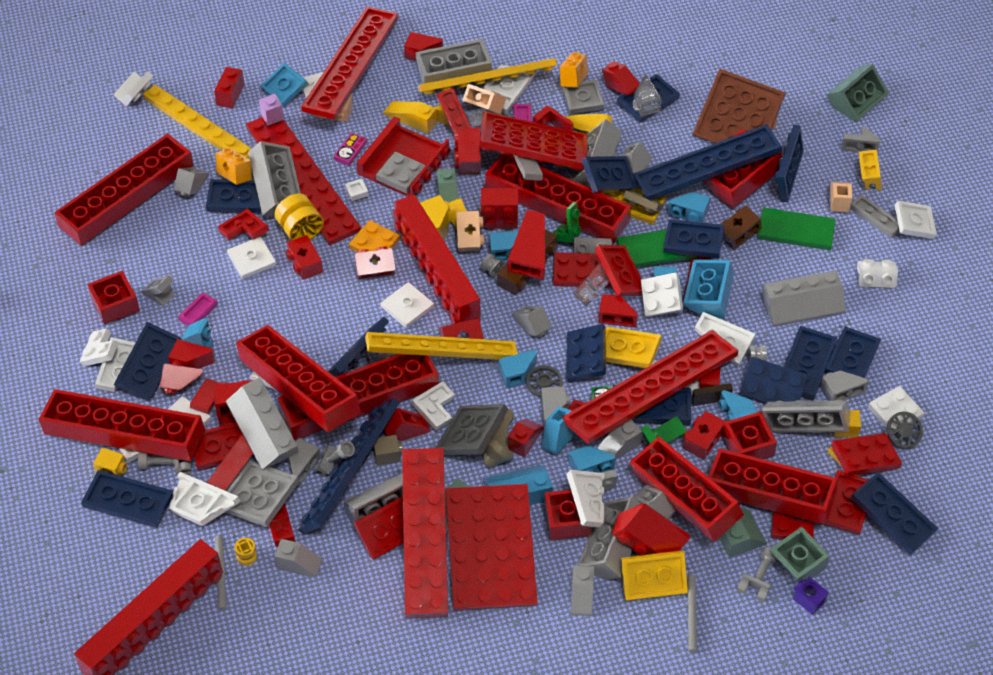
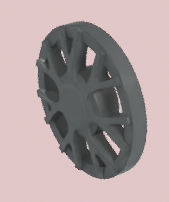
[526,365,563,397]
[886,411,923,449]

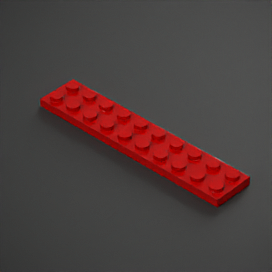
[301,6,398,120]
[246,117,361,246]
[563,330,738,444]

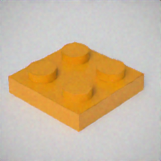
[349,220,400,263]

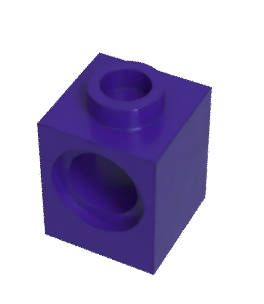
[793,576,829,615]

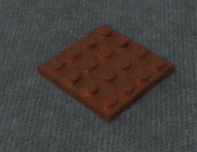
[693,68,786,143]

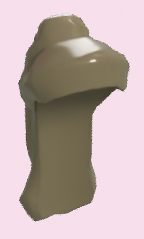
[483,409,514,468]

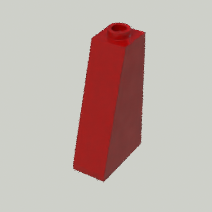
[508,210,545,280]

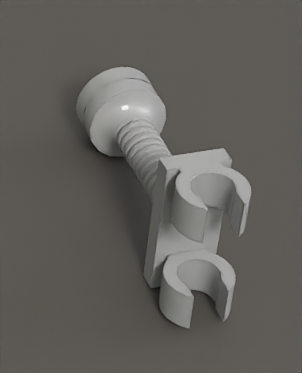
[313,441,355,477]
[138,453,192,475]
[737,547,777,602]

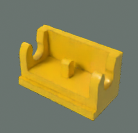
[859,150,882,190]

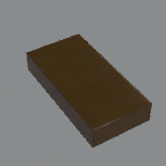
[692,383,733,406]

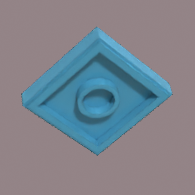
[260,62,309,108]

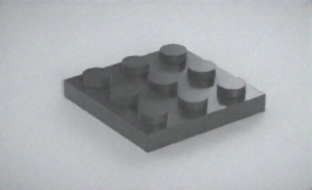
[435,404,508,455]

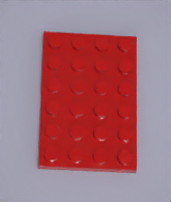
[479,111,587,171]
[445,484,538,611]

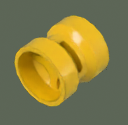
[234,538,257,566]

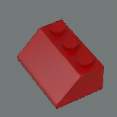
[612,503,691,555]

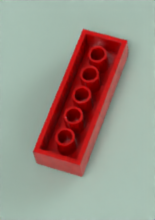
[629,436,744,542]
[708,448,837,525]

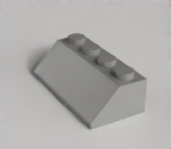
[416,39,492,84]
[569,119,622,188]
[248,141,301,217]
[762,270,846,327]
[226,377,299,470]
[762,400,851,433]
[344,472,403,531]
[577,496,641,580]

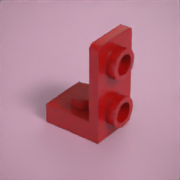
[533,105,573,131]

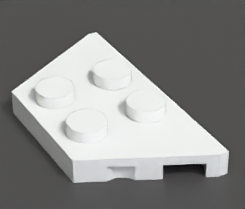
[484,65,538,115]
[169,472,240,526]

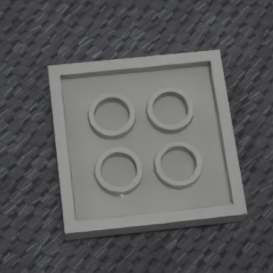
[225,460,300,527]

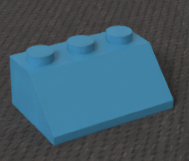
[683,260,734,319]
[483,465,553,505]

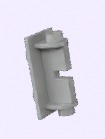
[574,237,612,254]

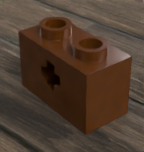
[721,206,762,250]

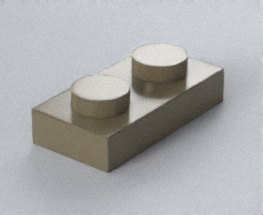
[624,191,664,213]

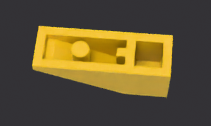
[383,101,437,134]

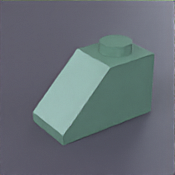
[437,168,458,202]

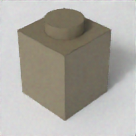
[373,435,403,466]

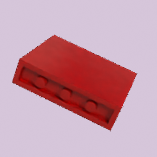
[356,116,451,197]

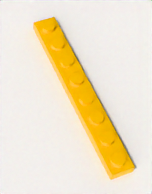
[418,58,557,94]
[143,84,252,160]
[365,332,518,360]

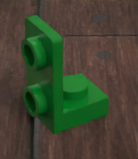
[553,202,581,243]
[641,416,687,445]

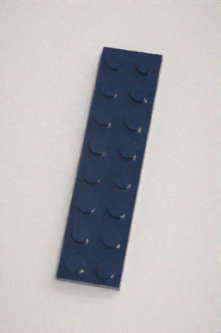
[633,124,782,200]
[298,398,400,534]

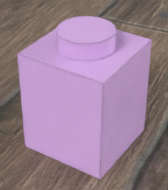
[259,94,284,125]

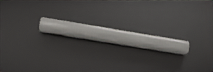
[215,535,227,611]
[687,574,697,653]

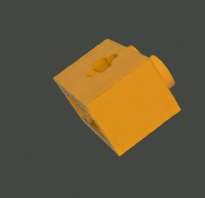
[560,52,588,87]
[215,148,252,185]

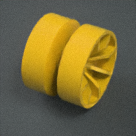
[275,193,324,241]

